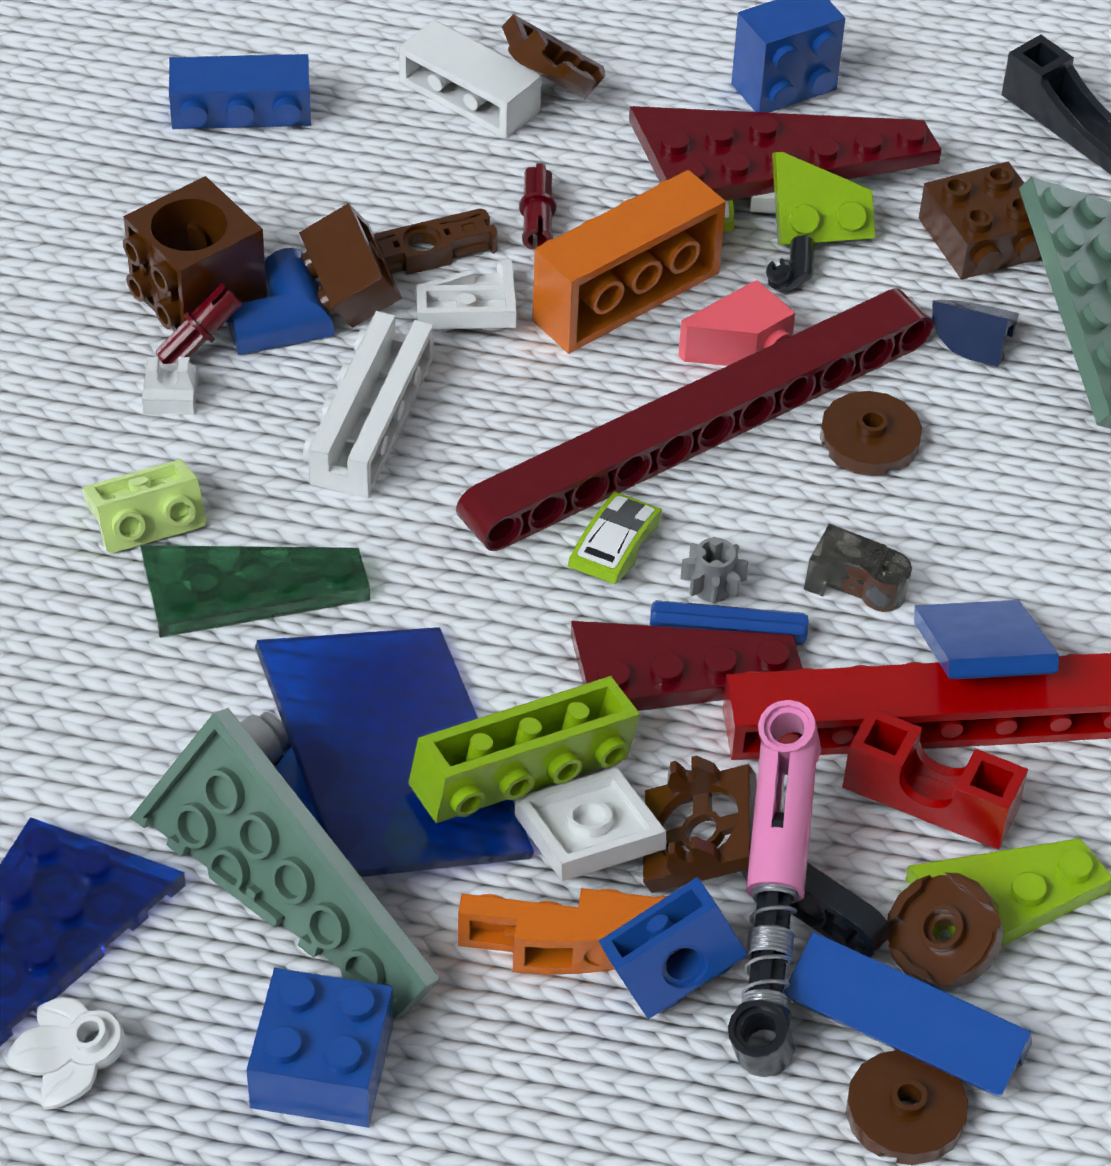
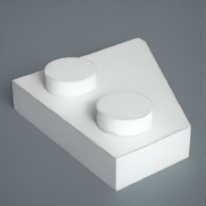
[416,259,517,332]

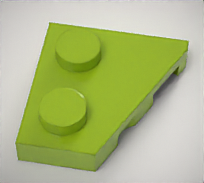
[772,152,875,245]

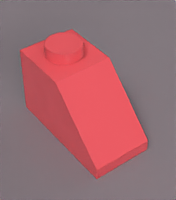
[678,280,795,366]

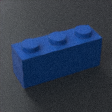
[169,54,311,129]

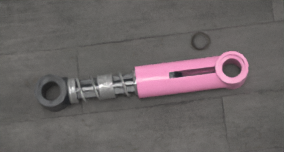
[728,700,821,1077]

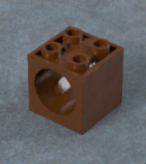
[123,176,267,331]

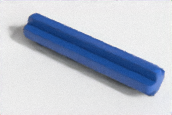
[650,600,809,645]

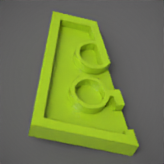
[905,838,1111,947]

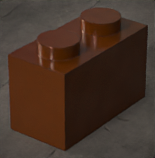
[299,203,402,328]

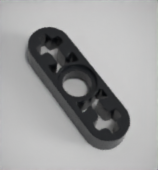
[741,862,891,958]

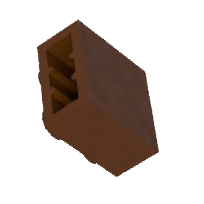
[918,161,1042,280]

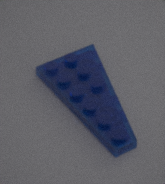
[0,817,186,1046]

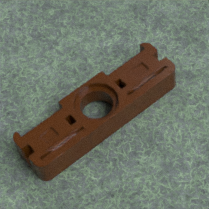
[374,208,498,275]

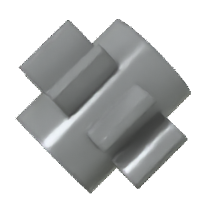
[681,537,748,603]

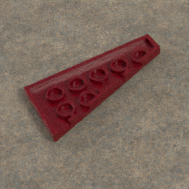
[629,106,942,201]

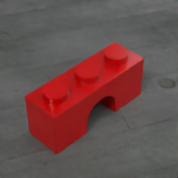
[842,707,1028,850]

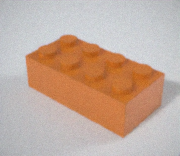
[532,170,726,354]

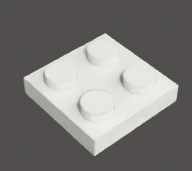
[514,767,666,882]

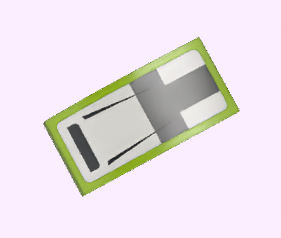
[567,492,662,585]

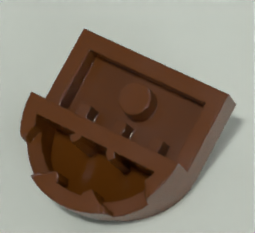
[502,14,605,99]

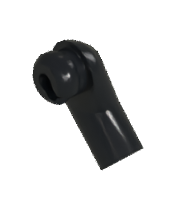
[766,235,814,292]

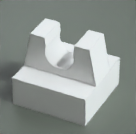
[142,357,198,415]

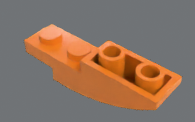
[458,888,680,975]

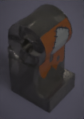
[804,524,912,612]

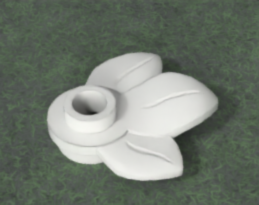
[6,997,124,1110]

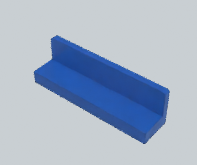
[784,932,1032,1097]

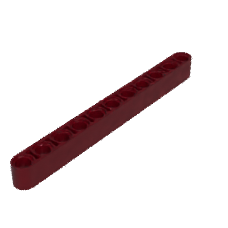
[456,288,934,551]

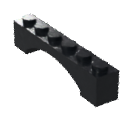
[1001,34,1111,174]

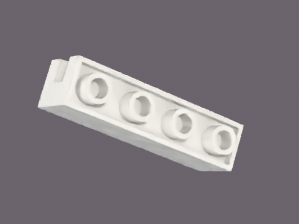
[303,311,433,499]

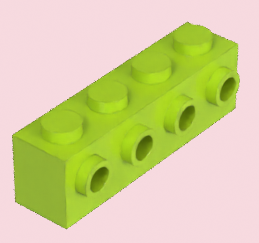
[408,676,640,823]

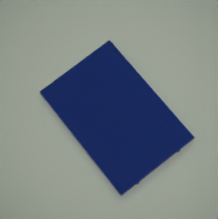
[255,627,534,877]

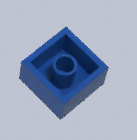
[731,0,846,113]
[246,967,393,1128]

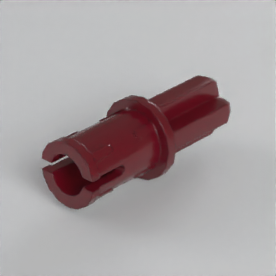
[519,163,557,249]
[156,282,244,364]

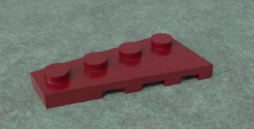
[571,621,803,711]

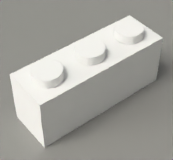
[399,19,541,139]

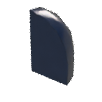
[932,300,1019,367]

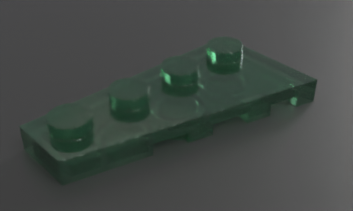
[140,545,370,638]

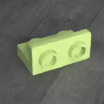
[82,459,207,553]

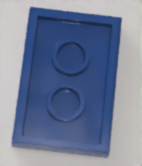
[914,600,1059,679]

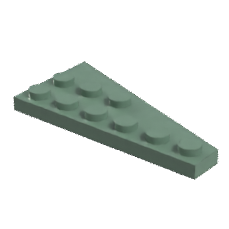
[1019,177,1111,429]
[130,708,440,1020]

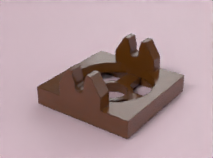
[643,755,757,893]

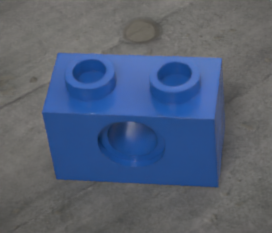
[598,877,748,1020]

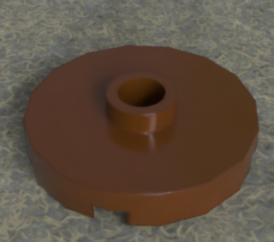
[820,391,922,476]
[887,873,1004,989]
[845,1050,968,1165]

